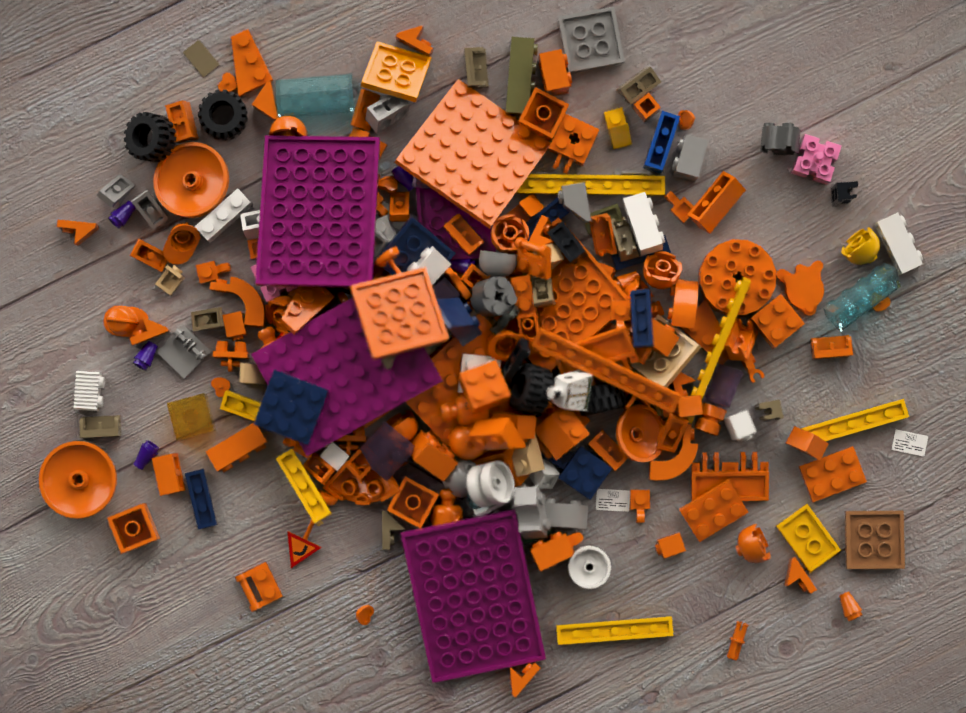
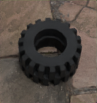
[198,89,248,140]
[124,112,176,162]
[508,363,554,415]
[579,382,627,416]

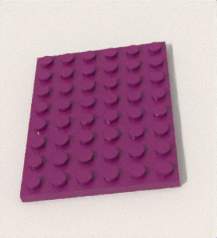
[255,135,380,288]
[251,297,443,456]
[401,509,546,683]

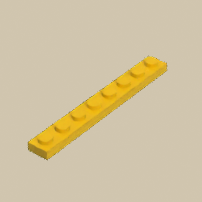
[516,174,665,196]
[685,277,751,424]

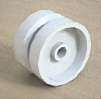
[467,461,515,508]
[567,545,611,589]

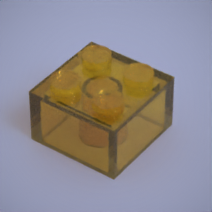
[167,393,216,441]

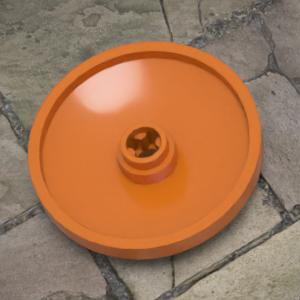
[153,142,229,218]
[39,441,117,518]

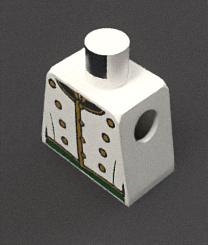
[547,370,593,411]

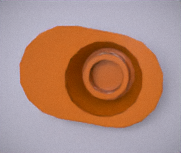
[163,222,200,265]
[103,306,149,337]
[488,330,535,361]

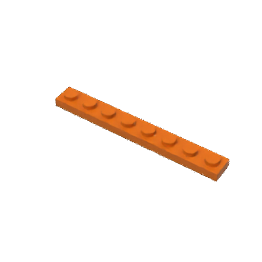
[532,327,681,413]

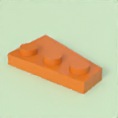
[231,29,273,97]
[281,287,335,335]
[679,300,729,366]

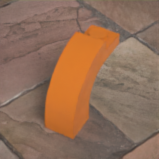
[210,277,266,328]
[649,424,698,481]

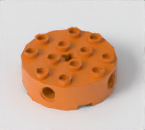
[698,239,776,317]

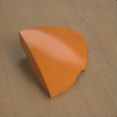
[322,444,400,505]

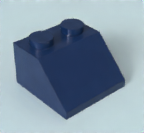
[436,298,482,346]

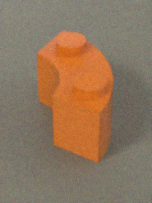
[667,279,698,329]
[624,313,679,357]
[488,410,536,442]

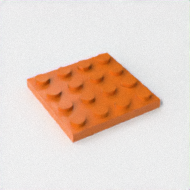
[350,267,449,360]

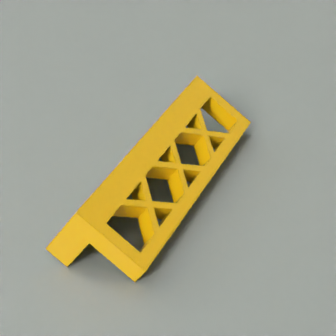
[276,448,332,526]

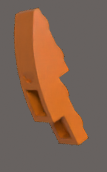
[511,274,541,353]

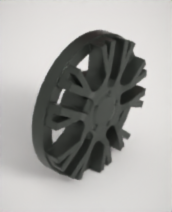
[490,305,520,335]

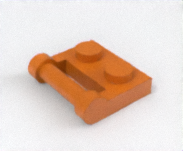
[515,237,551,280]
[235,562,283,612]

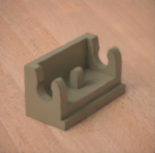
[464,47,489,89]
[616,67,661,105]
[611,217,639,262]
[754,399,784,421]
[79,415,121,438]

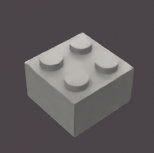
[671,134,708,182]

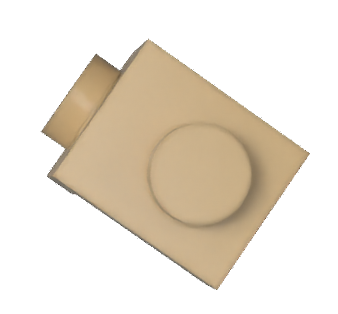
[155,265,185,296]

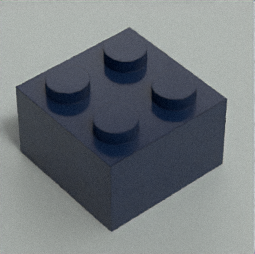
[559,446,612,500]

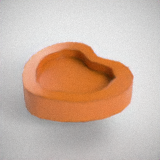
[218,72,237,92]
[678,110,695,130]
[378,176,398,193]
[870,292,891,312]
[211,377,231,397]
[356,605,374,625]

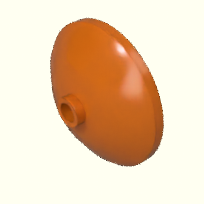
[616,405,662,463]

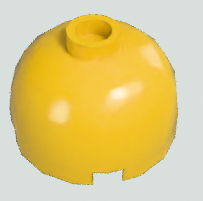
[841,227,880,265]

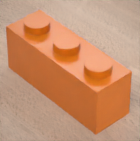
[687,171,746,234]
[206,423,268,473]

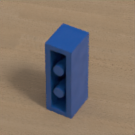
[643,111,680,174]

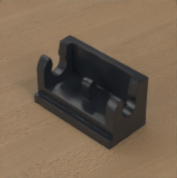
[831,181,858,207]
[548,221,588,264]

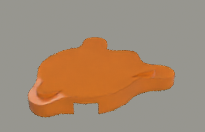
[776,260,824,316]
[443,268,473,311]

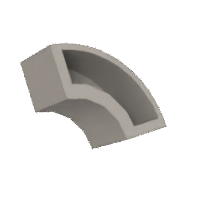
[514,486,550,539]
[545,498,588,529]

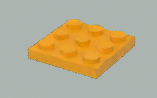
[361,42,432,103]

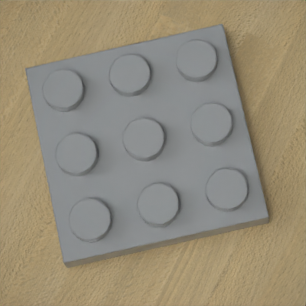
[558,6,625,73]

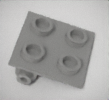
[157,325,211,379]

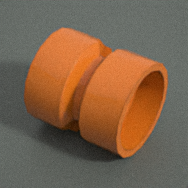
[695,403,727,436]

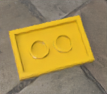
[776,504,841,573]

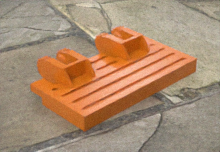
[554,325,639,386]
[691,452,769,501]

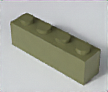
[506,37,538,116]

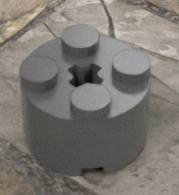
[760,123,800,155]
[471,277,517,318]

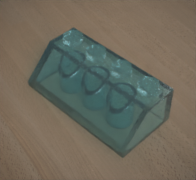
[276,74,355,118]
[823,263,901,332]

